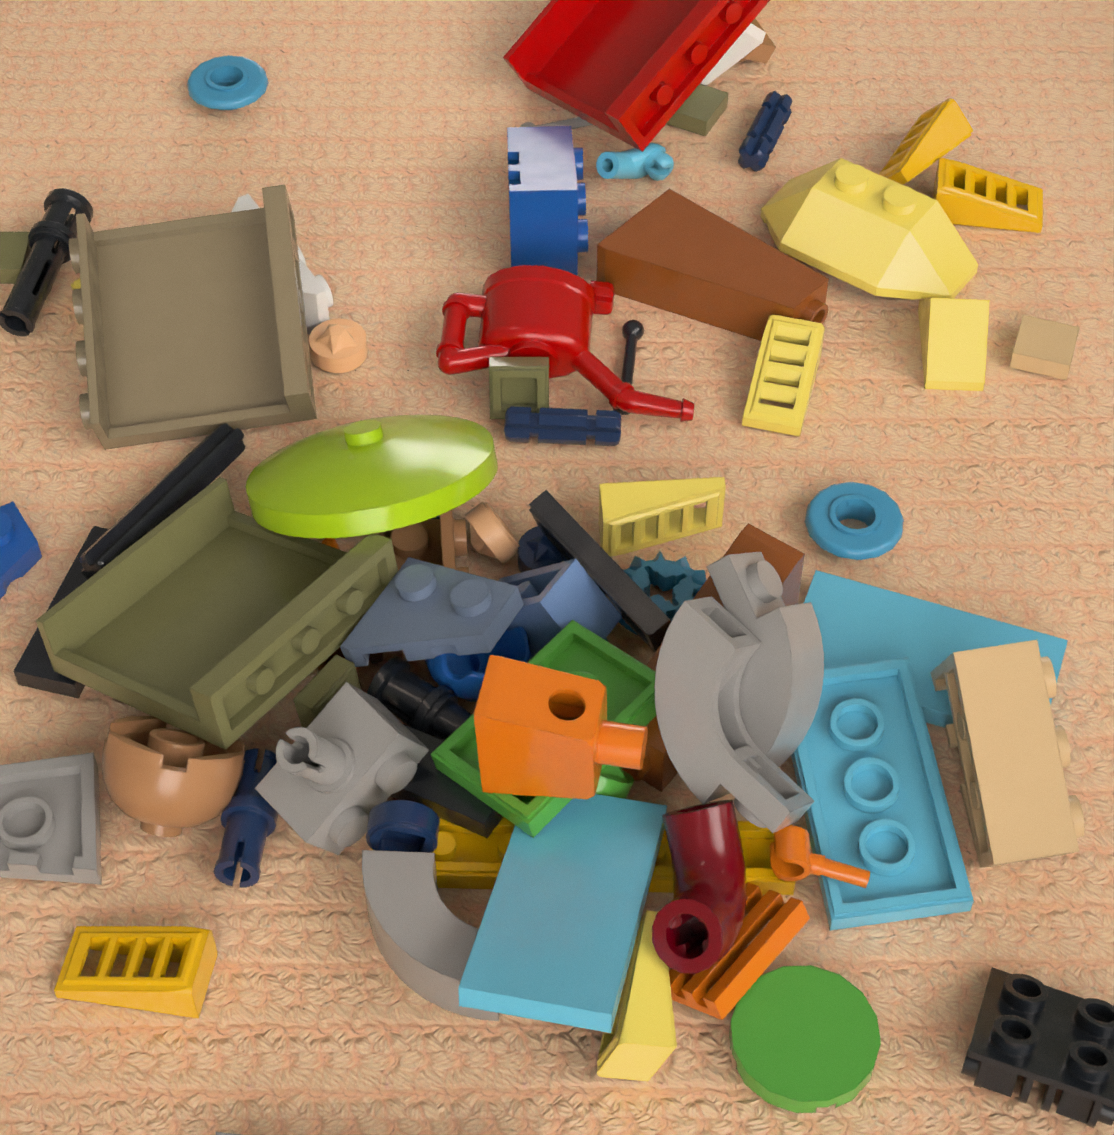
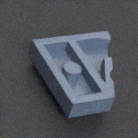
[340,557,524,667]

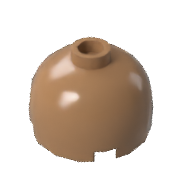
[102,716,245,837]

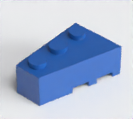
[507,126,588,275]

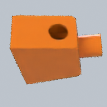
[474,655,648,799]

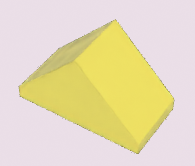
[918,298,990,391]

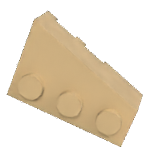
[930,640,1085,868]

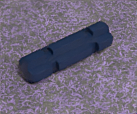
[738,91,793,172]
[504,406,622,446]

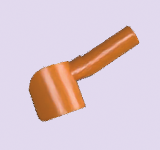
[769,825,870,888]

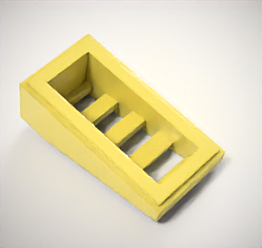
[742,315,825,437]
[598,477,726,556]
[597,910,677,1081]

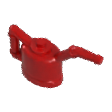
[436,265,695,422]

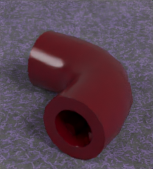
[652,800,747,974]

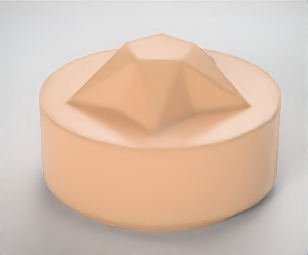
[309,318,368,373]
[465,501,520,564]

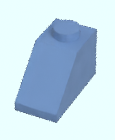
[498,559,622,659]

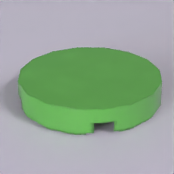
[729,965,881,1113]

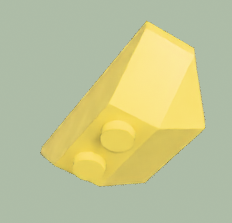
[761,158,978,300]

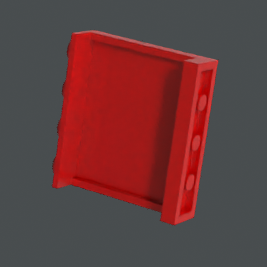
[503,0,770,152]

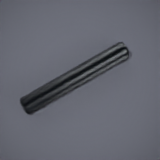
[79,423,245,579]

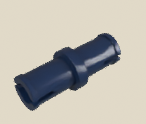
[214,748,278,888]

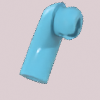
[596,143,674,181]

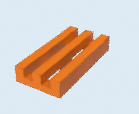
[669,882,810,1020]

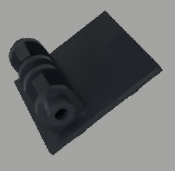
[961,967,1114,1128]

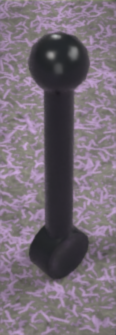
[613,319,644,415]

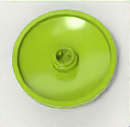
[245,415,498,539]

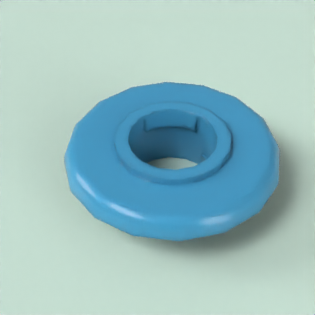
[187,55,269,110]
[805,482,904,560]

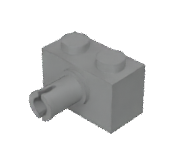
[255,682,429,855]

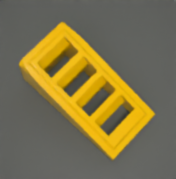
[879,98,973,185]
[933,158,1043,233]
[54,926,218,1018]

